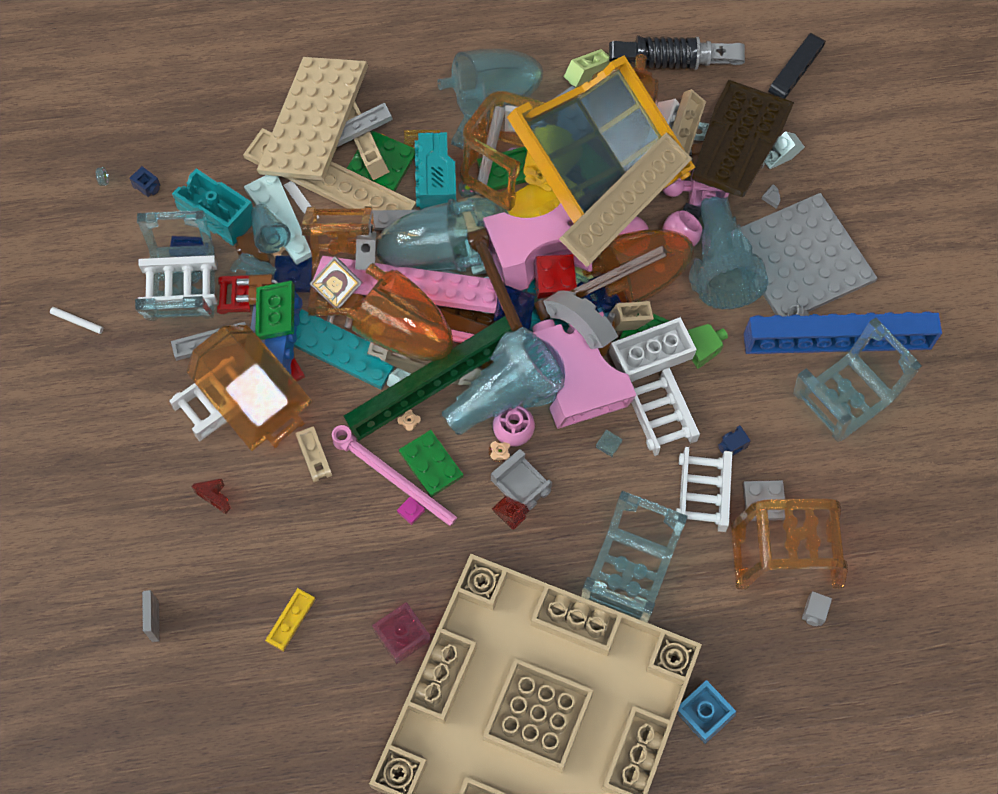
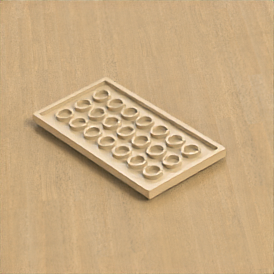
[257,57,368,180]

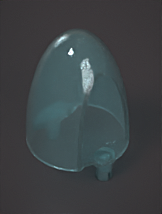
[437,48,544,122]
[376,199,482,272]

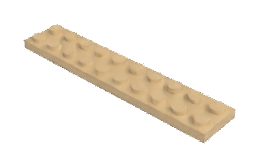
[243,128,416,233]
[559,132,692,267]

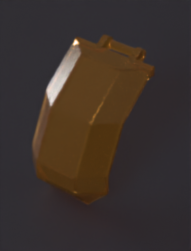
[186,325,313,451]

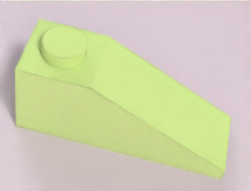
[564,49,610,87]

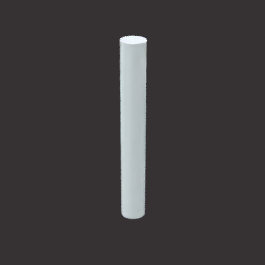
[50,307,104,334]

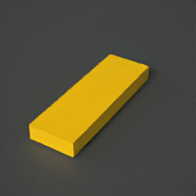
[265,588,316,652]

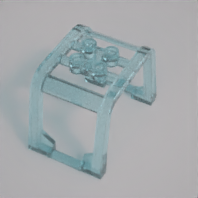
[135,210,215,321]
[793,317,922,442]
[581,491,688,623]

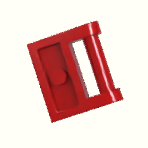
[217,276,251,314]

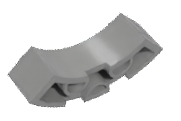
[543,291,618,349]

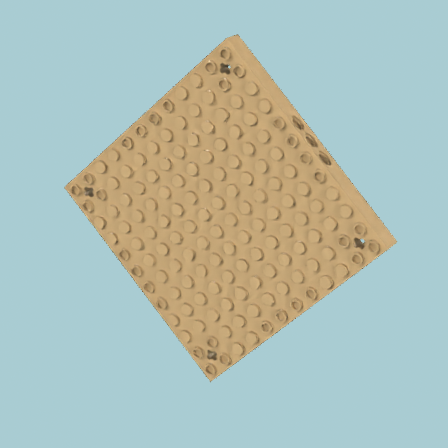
[369,554,702,794]

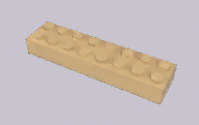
[672,89,706,155]

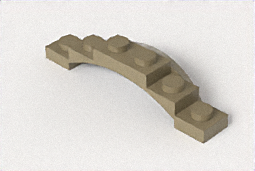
[367,334,483,388]

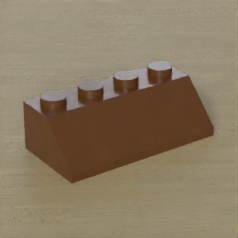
[422,304,501,335]

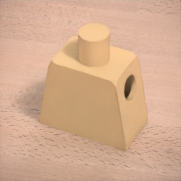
[610,301,654,331]

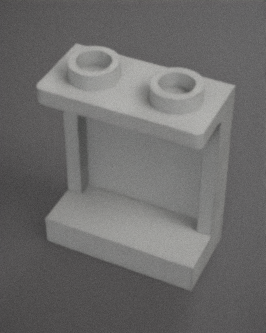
[491,449,552,513]

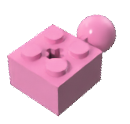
[663,169,729,209]

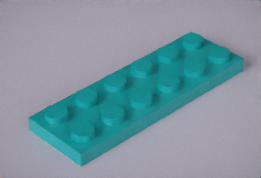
[294,309,395,390]

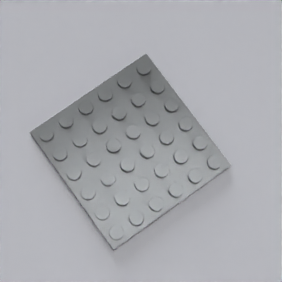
[726,193,878,316]

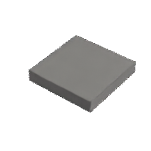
[142,590,159,642]

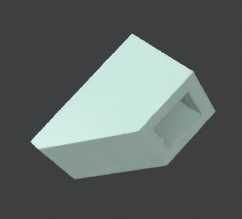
[765,132,805,169]

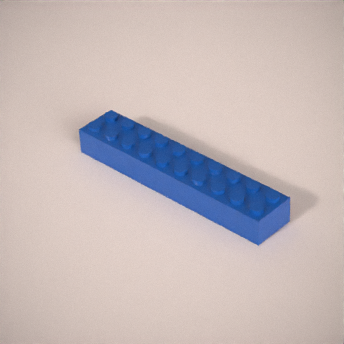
[743,311,942,354]

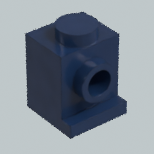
[129,166,161,197]
[718,425,751,456]

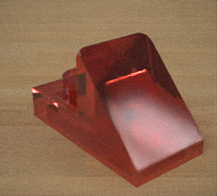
[191,479,231,514]
[492,496,529,529]

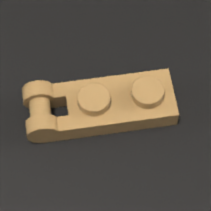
[295,426,332,483]

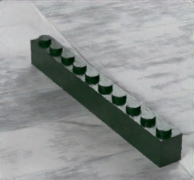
[344,316,524,441]

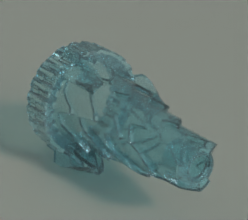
[689,197,769,309]
[442,327,564,435]

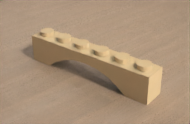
[347,101,389,180]

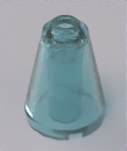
[251,204,291,254]

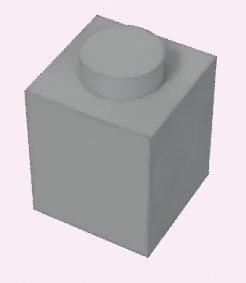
[802,591,832,626]

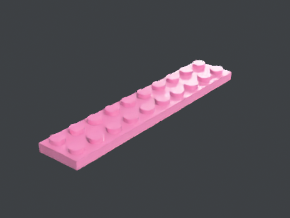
[313,256,503,313]

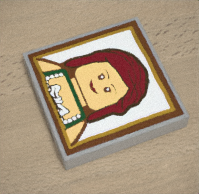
[310,256,363,310]

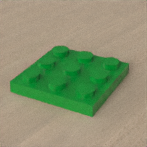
[346,130,415,192]

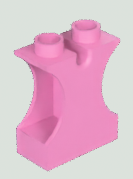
[483,203,592,294]
[526,312,636,429]

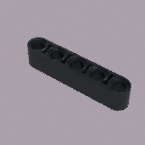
[768,33,826,99]

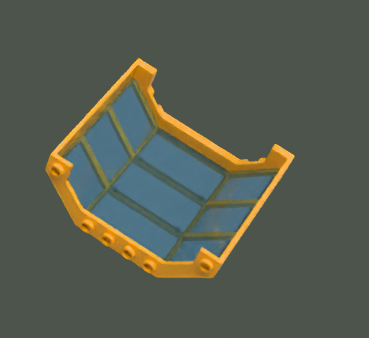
[507,55,696,223]

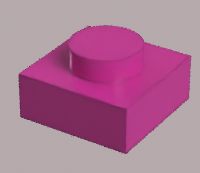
[397,496,425,525]

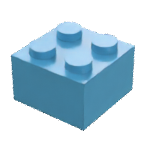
[677,680,736,744]

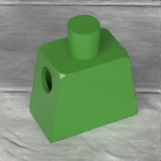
[687,324,728,369]

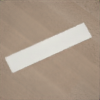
[284,181,320,223]

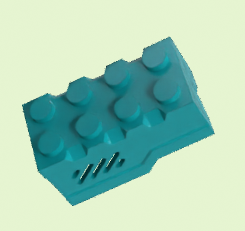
[415,132,456,213]
[172,169,256,246]

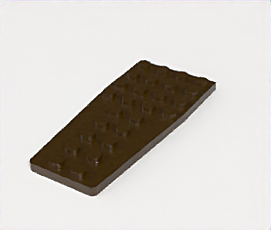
[692,80,794,197]

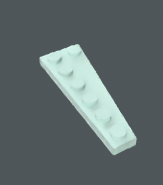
[244,175,312,265]

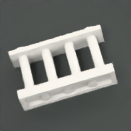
[138,256,217,310]
[170,357,260,441]
[631,368,700,456]
[675,447,732,532]

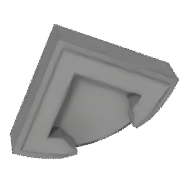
[762,184,780,209]

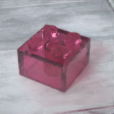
[372,602,430,665]

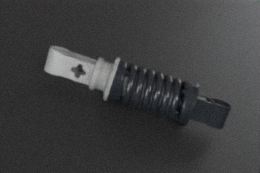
[609,35,745,70]

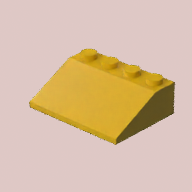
[496,177,584,218]

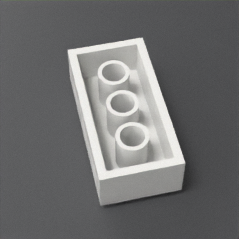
[609,317,697,382]

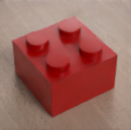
[533,254,577,299]

